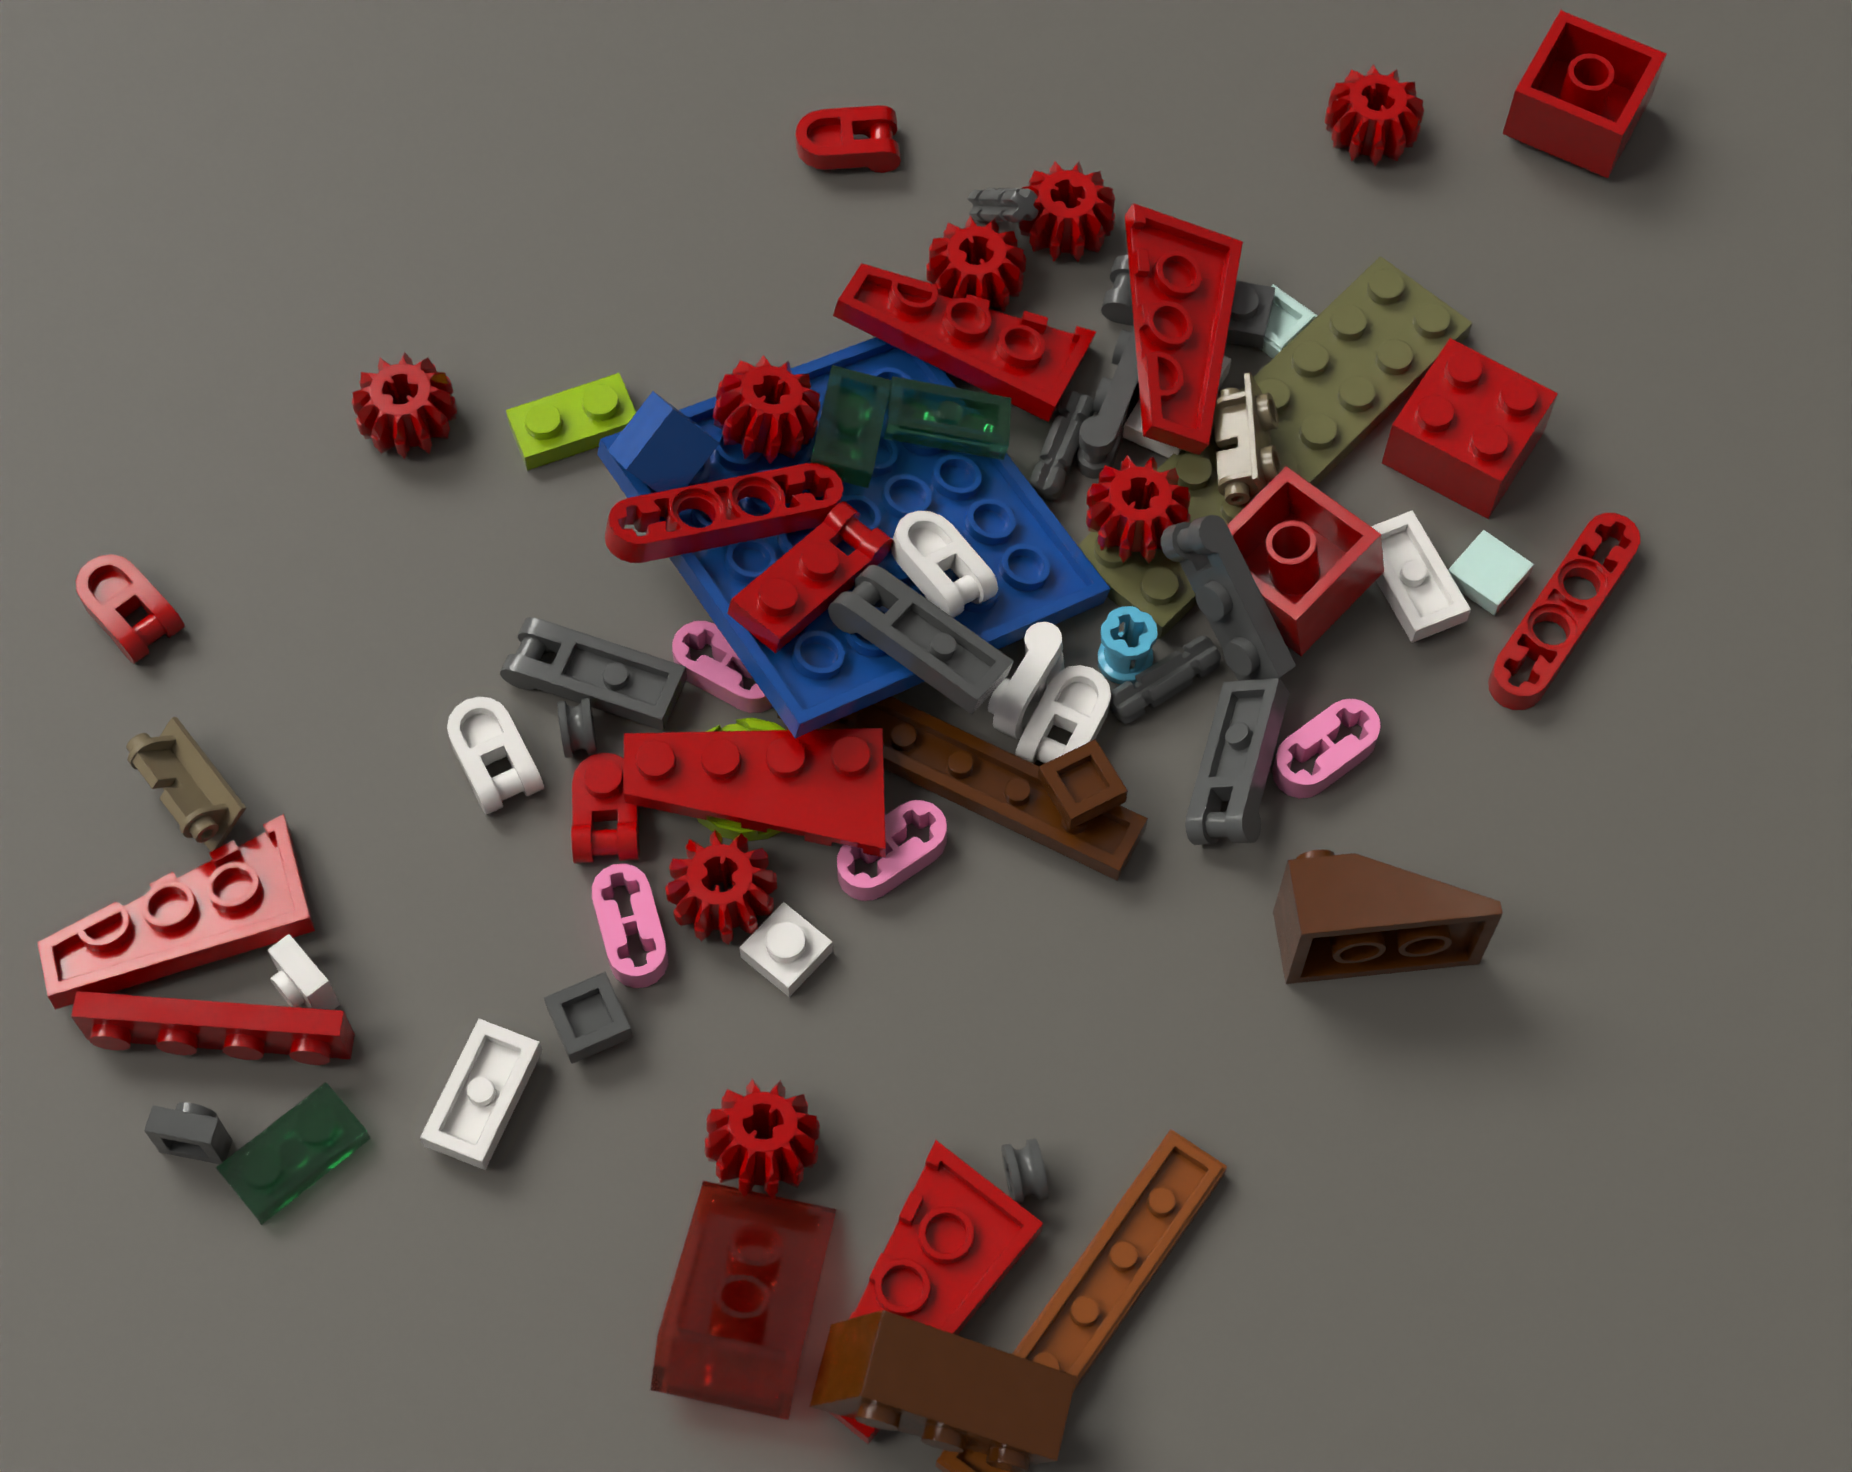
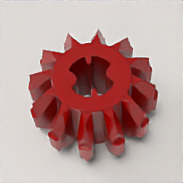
[1324,64,1424,166]
[1018,161,1116,262]
[926,215,1026,312]
[352,352,457,459]
[713,355,820,464]
[1086,455,1191,564]
[665,830,778,945]
[705,1078,820,1199]

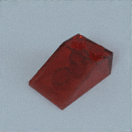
[650,1181,836,1420]

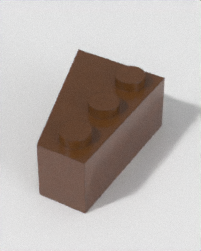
[809,1310,1077,1472]

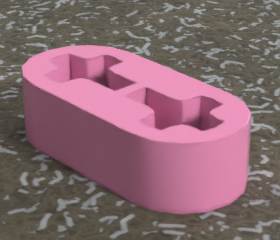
[672,621,773,713]
[1272,699,1381,799]
[837,800,947,901]
[591,863,668,988]

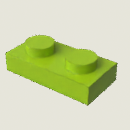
[506,373,636,471]

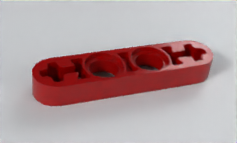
[604,463,844,563]
[1488,513,1641,710]

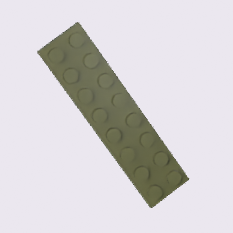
[1078,256,1472,639]

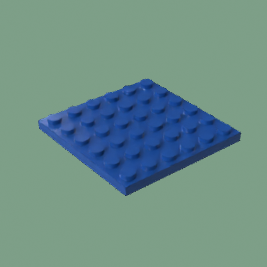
[597,337,1110,738]

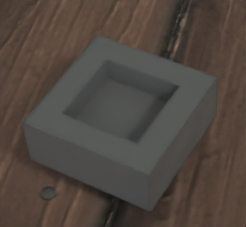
[544,972,633,1064]
[144,1102,232,1165]

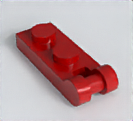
[727,501,894,654]

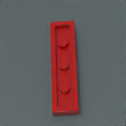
[71,991,355,1065]

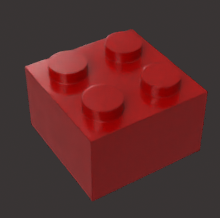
[1502,10,1667,178]
[1382,338,1558,519]
[1227,466,1384,656]

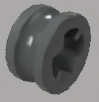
[557,698,597,758]
[1001,1138,1049,1205]

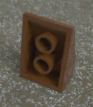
[1273,849,1503,984]

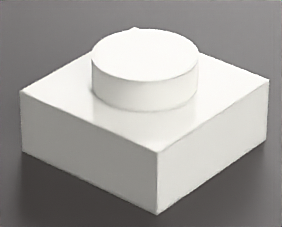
[739,902,833,997]
[267,934,340,1010]

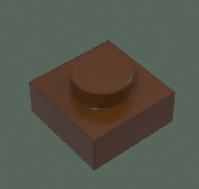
[1038,739,1128,829]

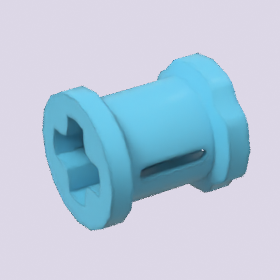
[1097,606,1158,685]

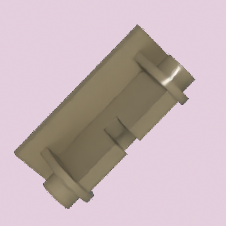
[1214,372,1282,505]
[126,717,246,852]

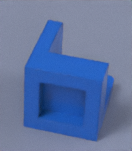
[608,391,720,492]

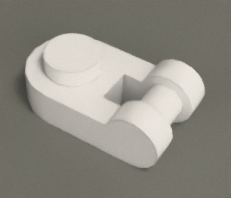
[891,511,998,618]
[988,622,1065,739]
[1015,665,1111,764]
[447,697,545,815]

